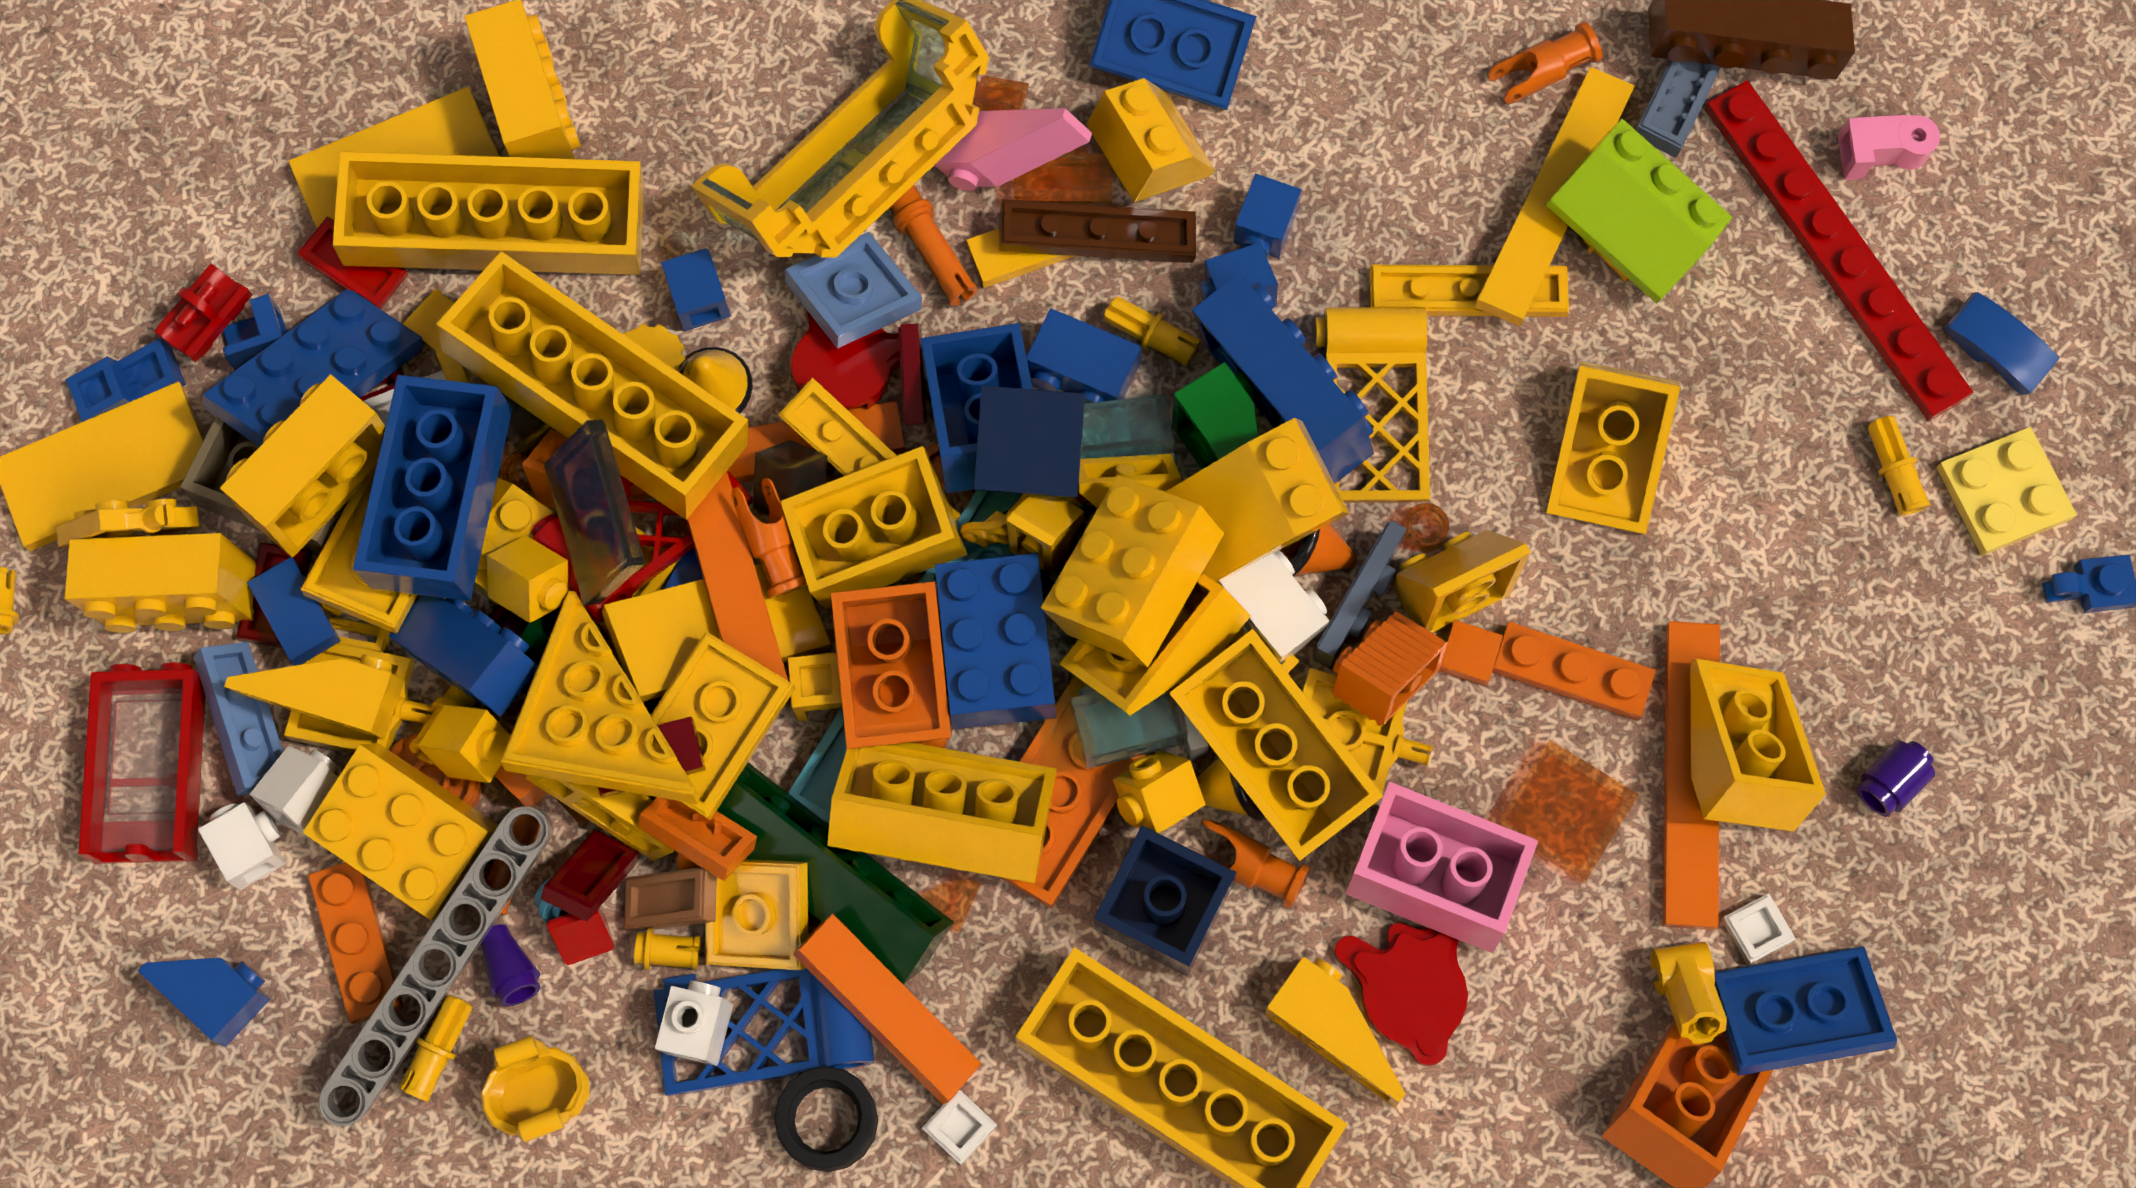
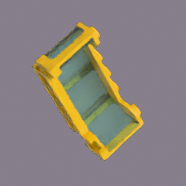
[691,0,989,258]

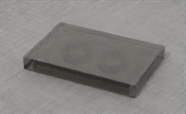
[544,419,645,606]

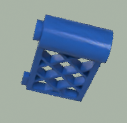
[653,968,875,1096]

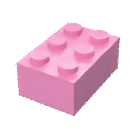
[1345,781,1538,953]

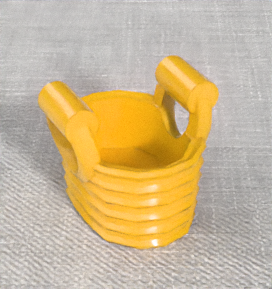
[481,1034,590,1143]

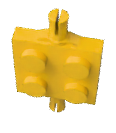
[56,499,199,547]
[284,643,433,753]
[1303,668,1433,793]

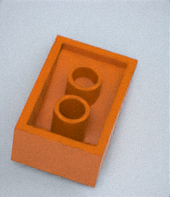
[831,581,952,749]
[1601,1019,1773,1188]

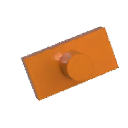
[638,797,757,881]

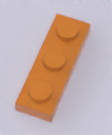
[1492,621,1656,721]
[308,862,404,1025]

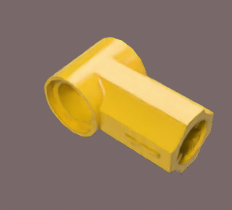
[1650,941,1727,1044]

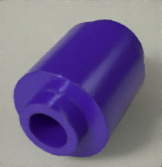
[1857,740,1935,817]

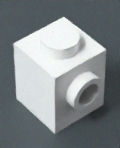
[250,745,338,837]
[198,802,286,891]
[655,981,734,1066]

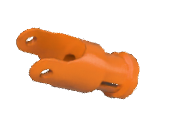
[1488,22,1603,104]
[731,478,807,599]
[1195,819,1311,909]

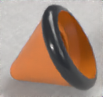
[1279,524,1357,576]

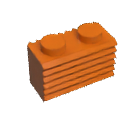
[1332,610,1448,726]

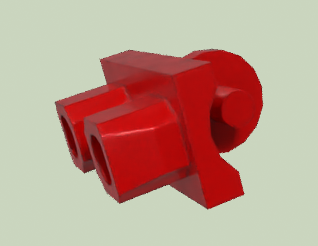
[154,263,253,363]

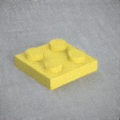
[1936,427,2077,556]

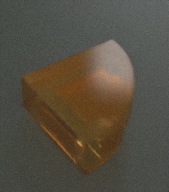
[922,879,982,933]

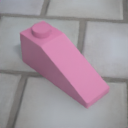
[934,108,1092,191]

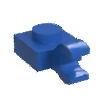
[2042,554,2136,614]

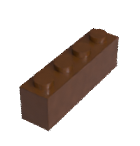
[1648,0,1855,80]

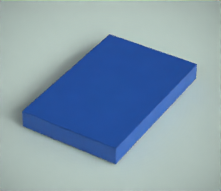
[1089,0,1257,110]
[1714,946,1897,1076]

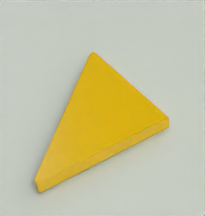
[500,591,699,804]

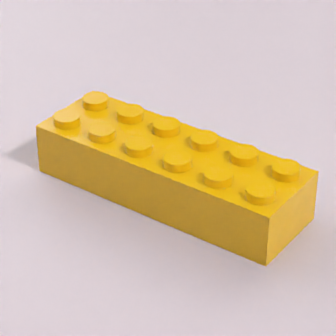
[333,151,645,275]
[436,251,748,520]
[1016,947,1348,1188]

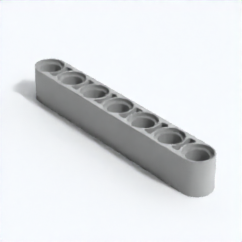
[319,806,552,1126]

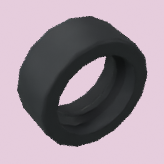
[774,1066,879,1172]

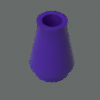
[480,924,541,1007]

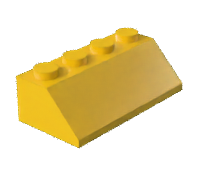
[1169,629,1384,862]
[827,742,1057,883]

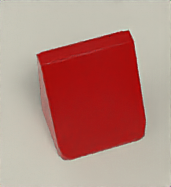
[546,909,614,965]

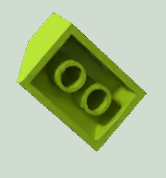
[1545,118,1733,304]

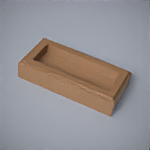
[624,867,717,931]

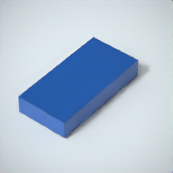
[247,557,341,666]

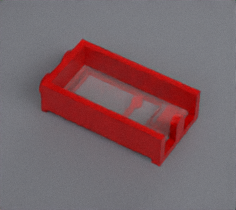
[78,662,206,864]

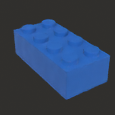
[1191,273,1374,484]
[353,375,512,601]

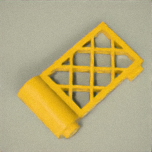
[1314,307,1430,503]

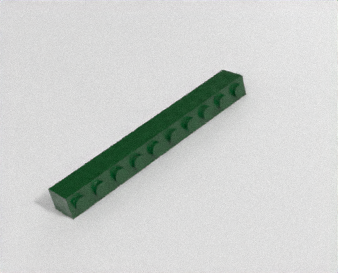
[520,613,954,985]

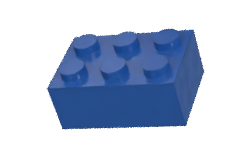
[920,323,1033,493]
[935,553,1056,729]

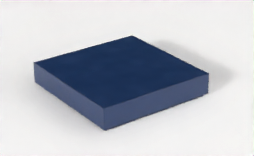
[973,385,1085,498]

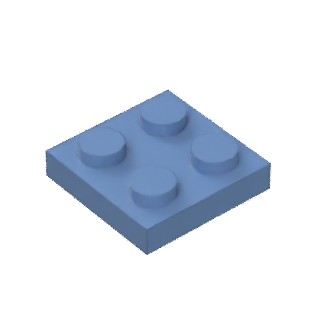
[785,232,922,349]

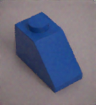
[138,957,271,1047]

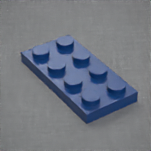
[202,289,422,447]

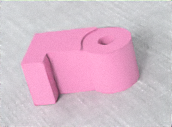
[1838,115,1940,180]

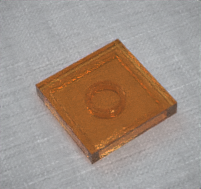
[1497,740,1639,883]

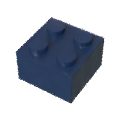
[1094,825,1237,976]

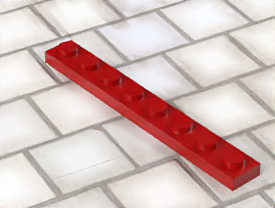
[1704,80,1974,422]

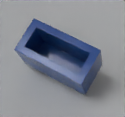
[1026,308,1142,414]

